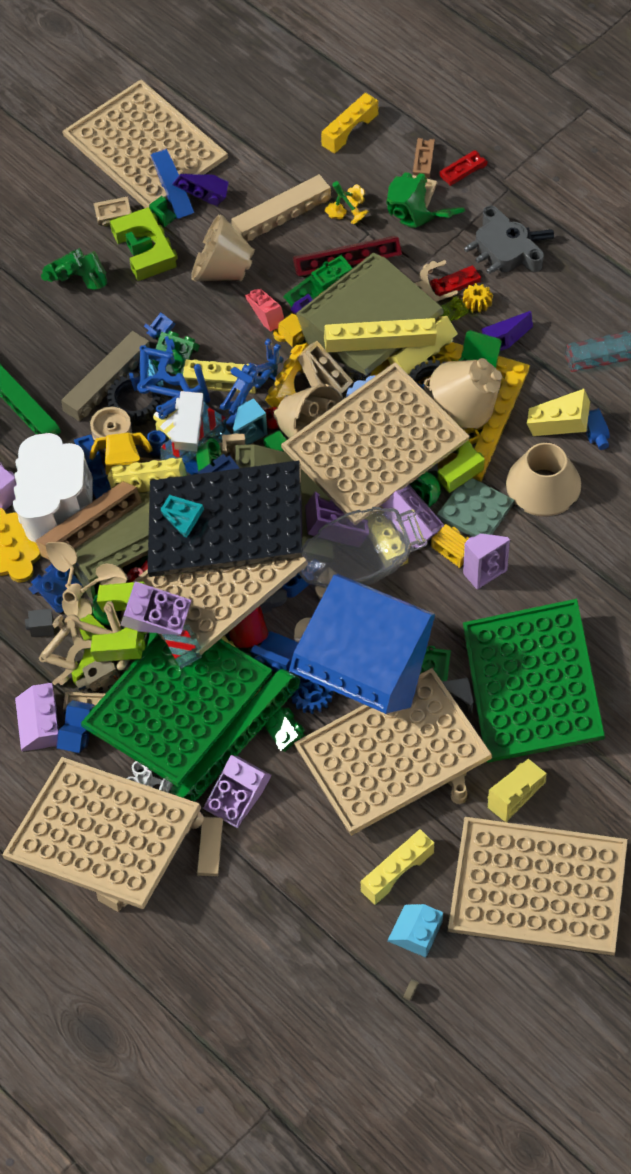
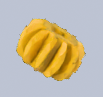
[463,283,493,314]

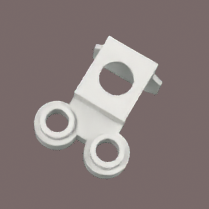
[126,761,173,793]

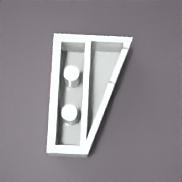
[171,391,204,452]

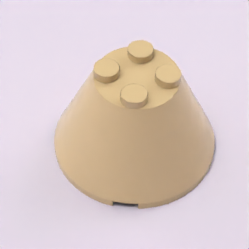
[191,215,255,281]
[429,358,502,429]
[274,384,343,438]

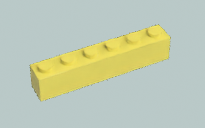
[324,318,437,352]

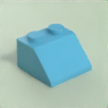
[233,398,267,445]
[388,904,443,957]

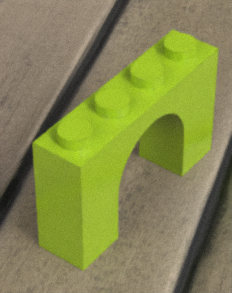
[110,207,178,281]
[437,441,485,493]
[90,581,147,662]

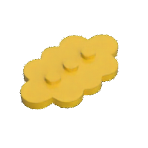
[0,508,41,583]

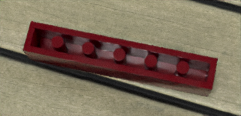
[293,236,402,276]

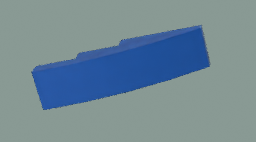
[150,149,194,219]
[74,434,111,499]

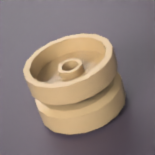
[90,407,132,454]

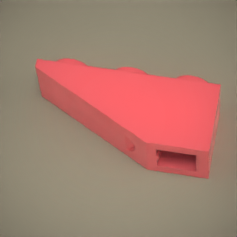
[245,289,285,331]

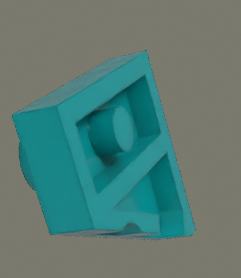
[160,495,204,538]

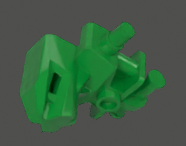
[41,248,107,289]

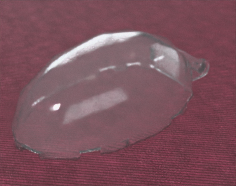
[299,507,428,589]

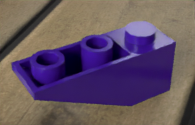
[172,174,229,206]
[482,311,533,351]

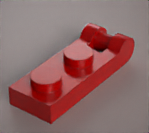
[440,150,488,186]
[429,265,481,297]

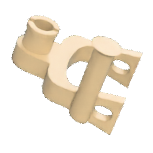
[415,260,458,302]

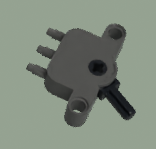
[464,206,554,274]

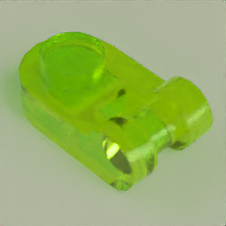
[440,297,468,321]

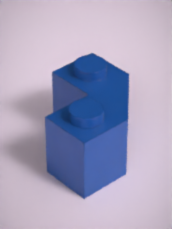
[57,700,95,753]

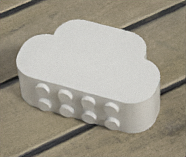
[13,433,93,542]

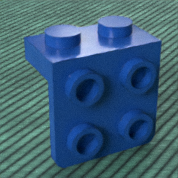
[28,563,83,613]
[251,631,298,672]

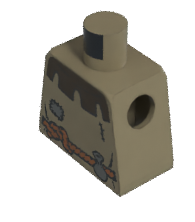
[76,661,121,693]

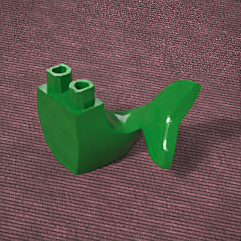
[386,172,465,228]

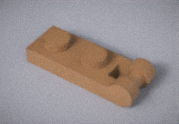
[413,138,435,178]

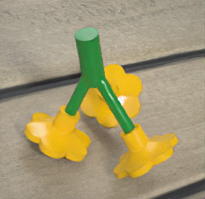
[325,181,369,224]

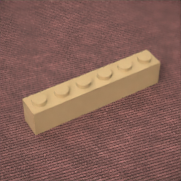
[231,174,331,242]

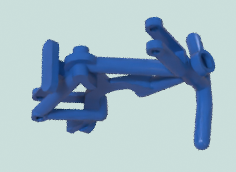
[129,336,211,420]
[220,338,297,428]

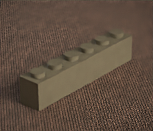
[61,331,150,422]

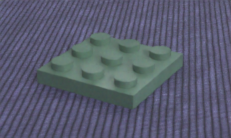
[437,478,515,537]

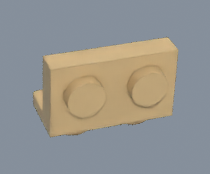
[94,196,132,226]
[219,433,245,462]

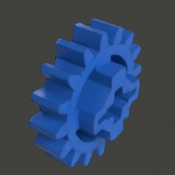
[291,677,333,714]

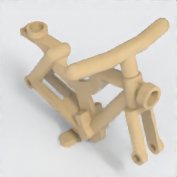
[39,601,130,685]

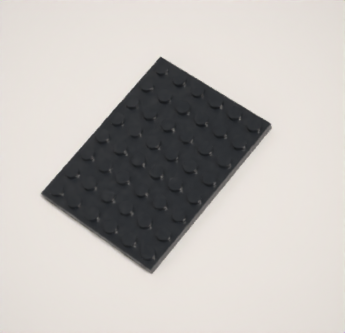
[148,460,303,577]

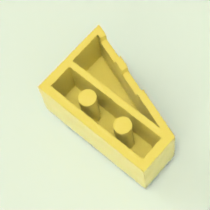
[527,389,590,436]
[488,759,547,822]

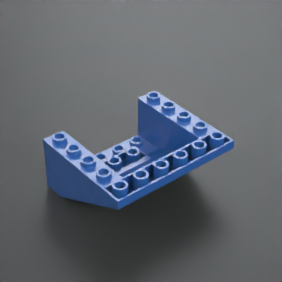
[289,574,435,714]

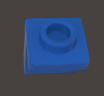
[144,312,175,339]

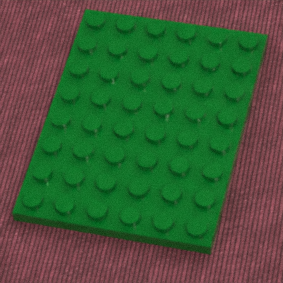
[463,599,605,763]
[81,635,272,787]

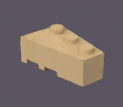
[297,341,353,394]

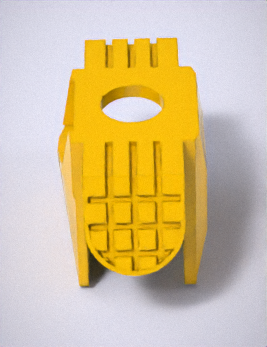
[89,433,152,475]

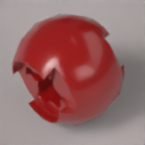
[264,406,279,430]

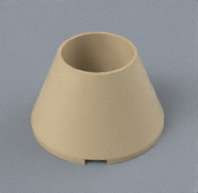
[506,443,581,516]

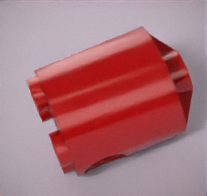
[228,606,269,648]

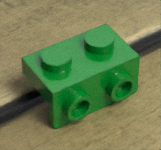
[283,275,324,307]
[264,707,305,752]

